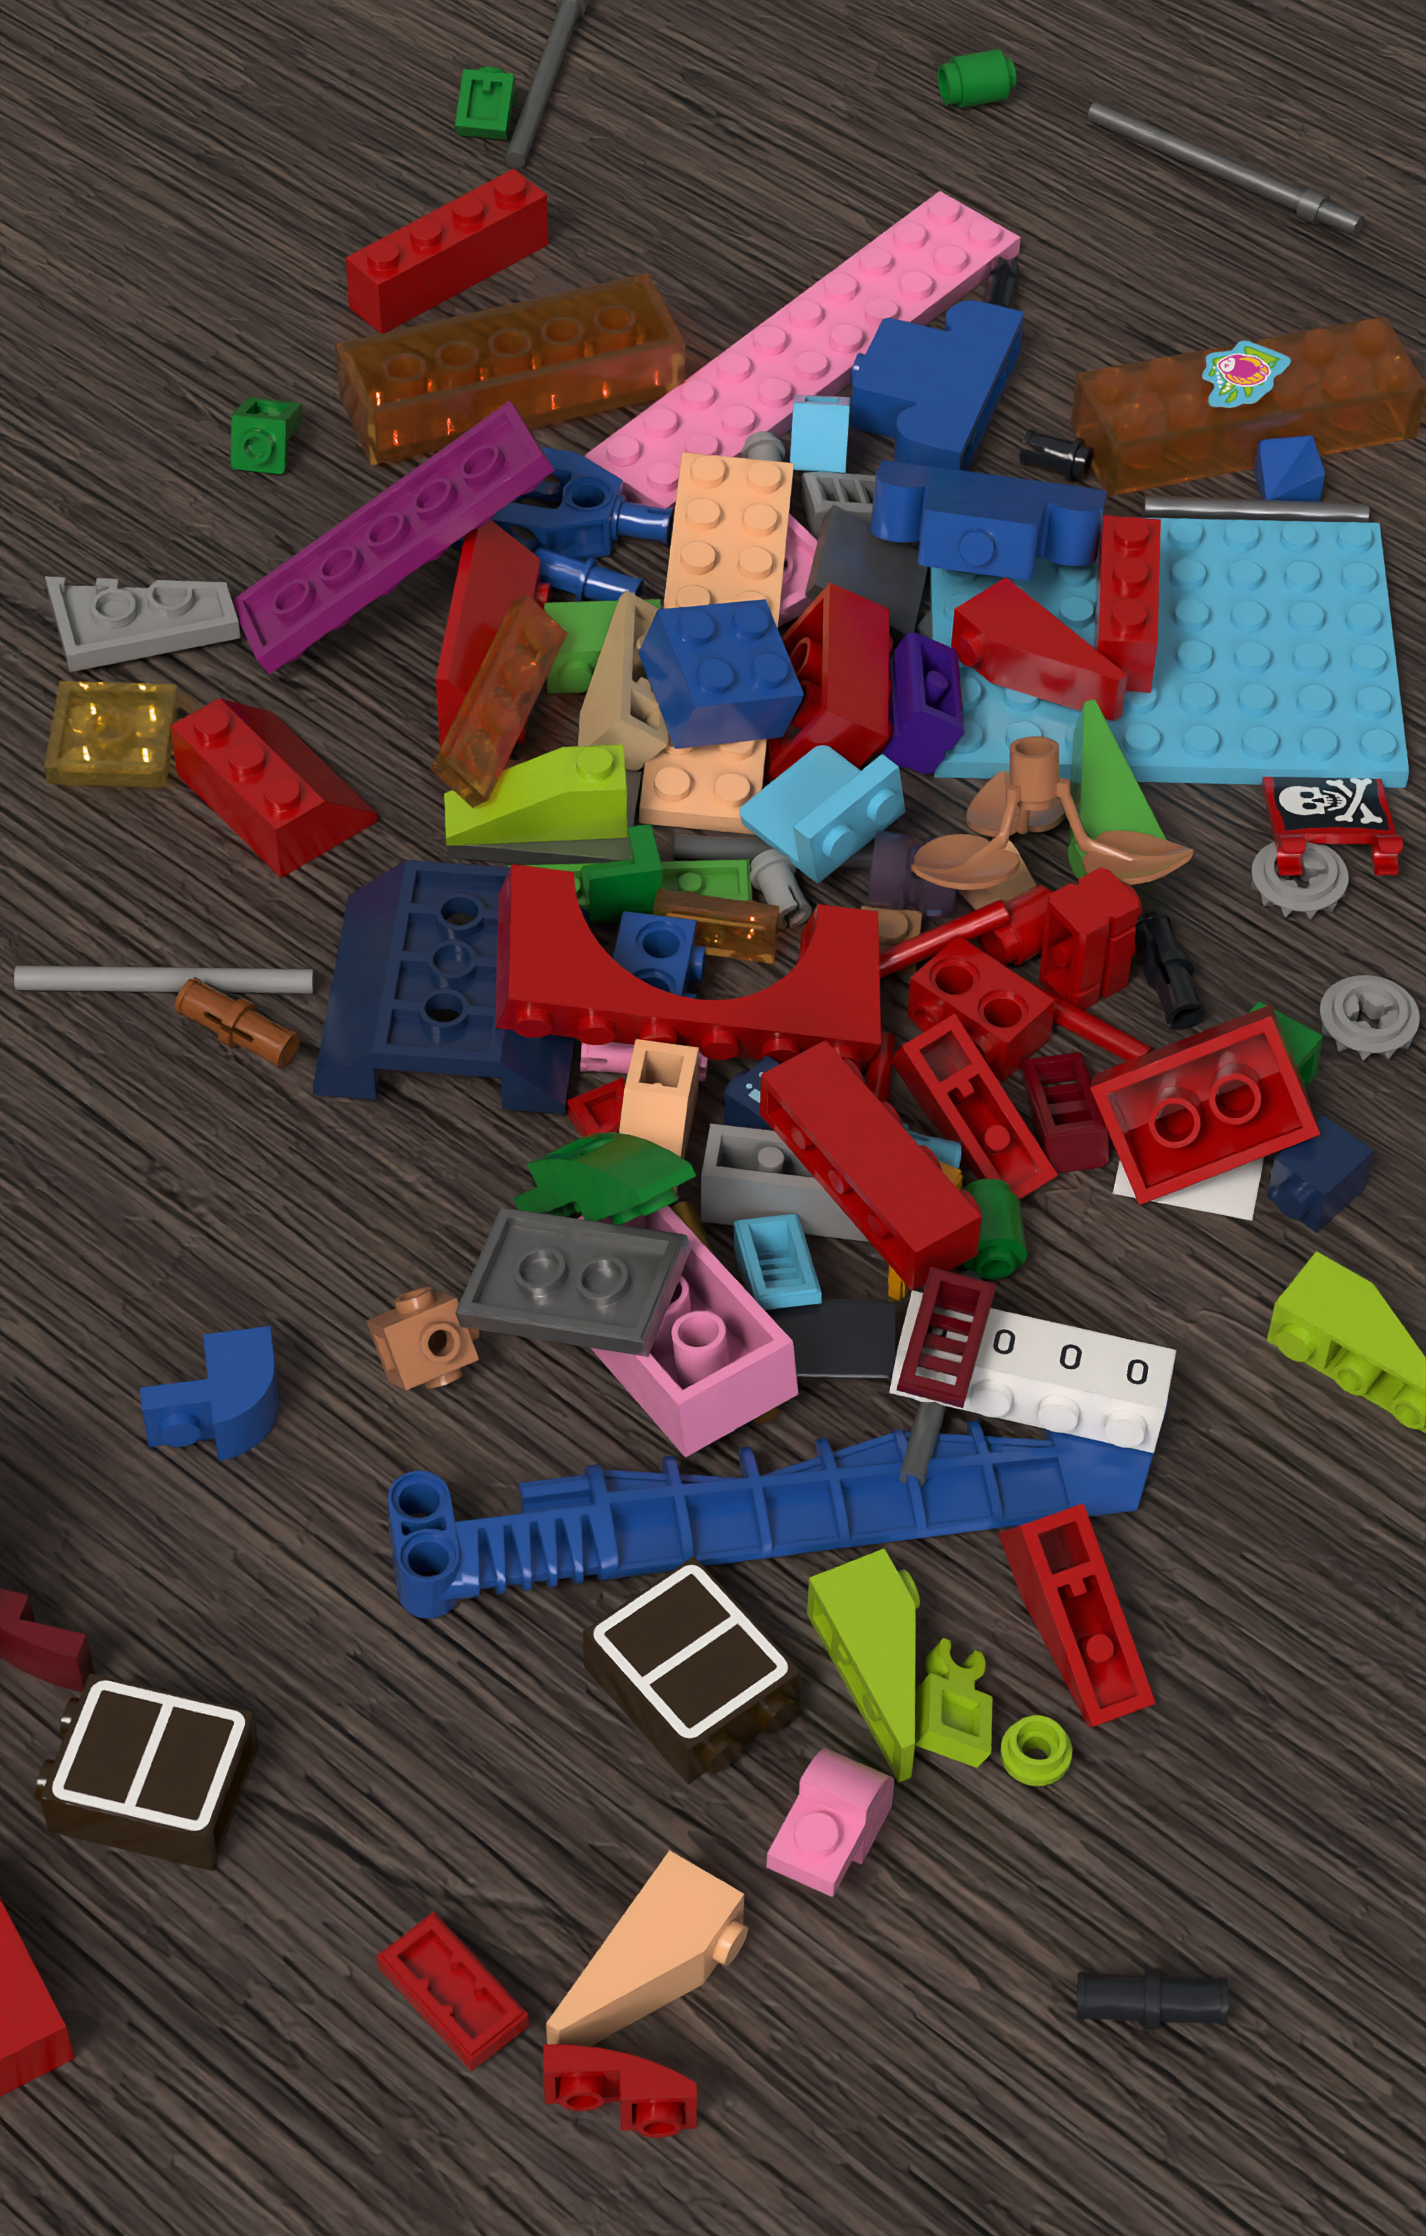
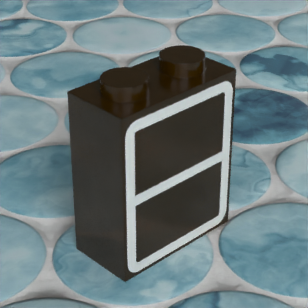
[583,1556,801,1785]
[35,1673,259,1871]

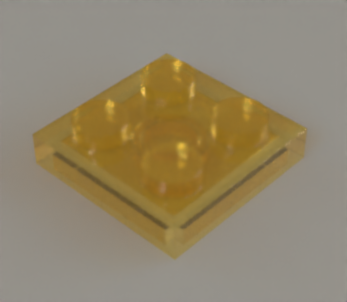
[44,681,179,787]

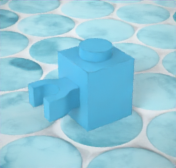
[790,394,851,478]

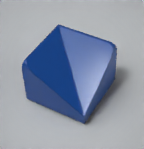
[1253,435,1325,502]

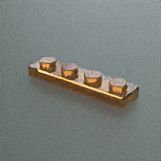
[431,594,568,808]

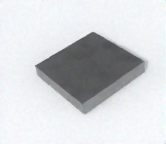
[805,505,928,646]

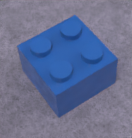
[638,599,804,749]

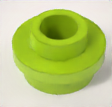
[1000,1715,1072,1786]

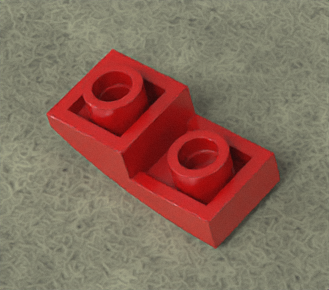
[543,2044,697,2138]

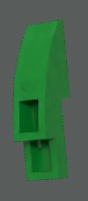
[513,1132,696,1225]

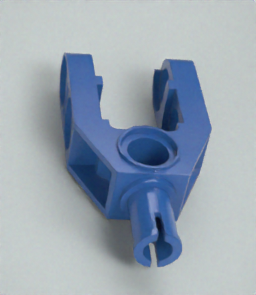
[451,447,675,560]

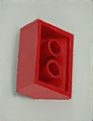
[764,582,893,782]
[170,698,378,878]
[1090,1004,1320,1205]

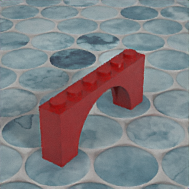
[495,864,881,1072]

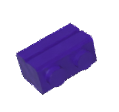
[881,632,965,774]

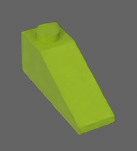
[444,744,627,846]
[807,1548,920,1783]

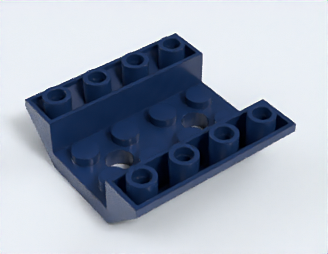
[313,860,591,1114]

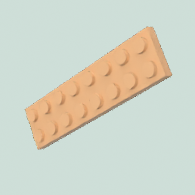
[639,452,794,835]

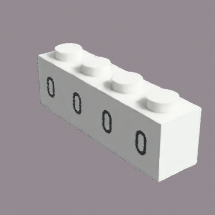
[889,1291,1176,1453]

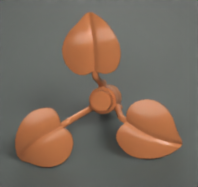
[911,736,1194,890]

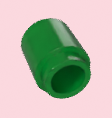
[937,49,1016,109]
[963,1179,1027,1279]

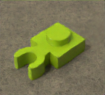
[915,1638,992,1768]

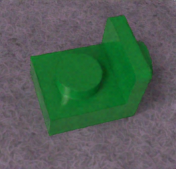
[455,66,518,140]
[231,397,302,474]

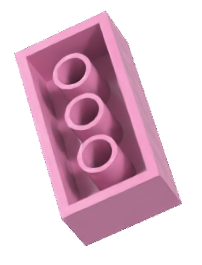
[577,1205,798,1458]

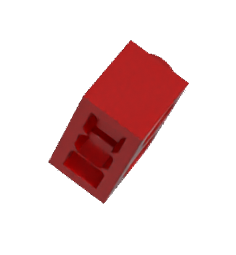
[907,935,1055,1082]

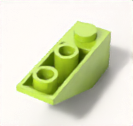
[1267,1251,1426,1433]

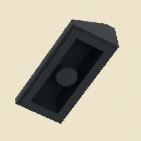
[765,1299,895,1378]

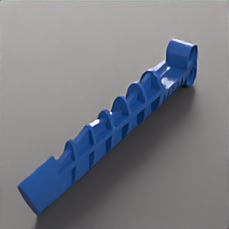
[388,1399,1169,1619]

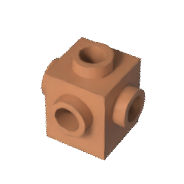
[366,1287,479,1390]

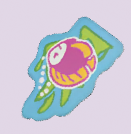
[1202,340,1291,408]

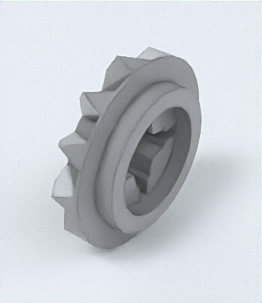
[1251,841,1349,920]
[1318,975,1420,1061]

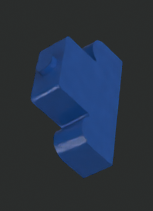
[850,300,1025,471]
[870,460,1108,580]

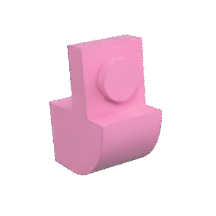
[766,1748,894,1897]

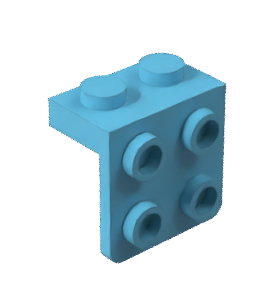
[740,745,906,884]

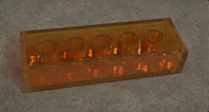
[335,273,685,466]
[1071,316,1426,496]

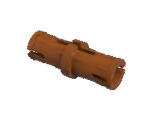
[174,977,301,1069]

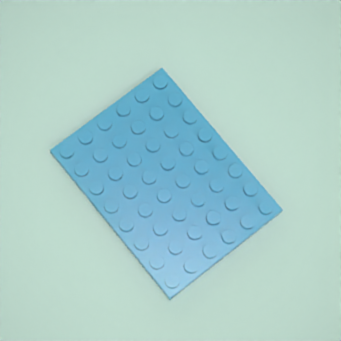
[930,518,1409,788]

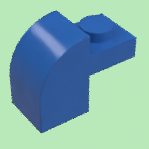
[140,1326,280,1461]

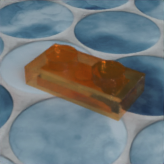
[654,889,780,964]

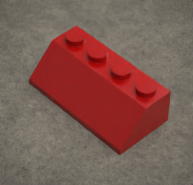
[436,520,551,763]

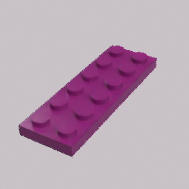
[232,400,555,674]

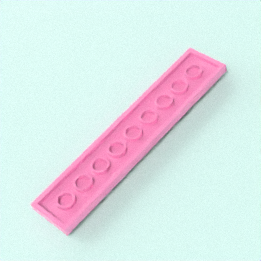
[584,191,1021,509]

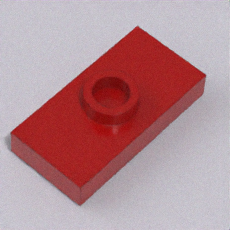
[376,1912,529,2072]

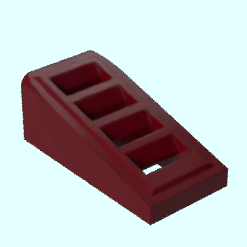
[1020,1052,1109,1174]
[897,1267,997,1408]

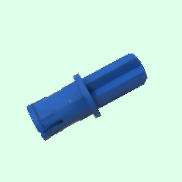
[534,548,644,602]

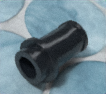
[1019,429,1094,482]

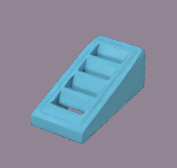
[734,1214,822,1310]

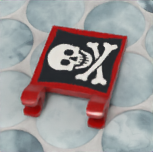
[1261,777,1403,875]

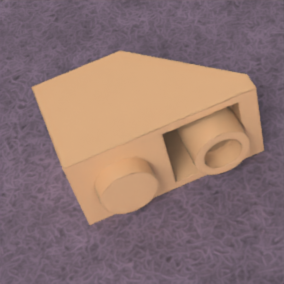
[619,1039,699,1193]

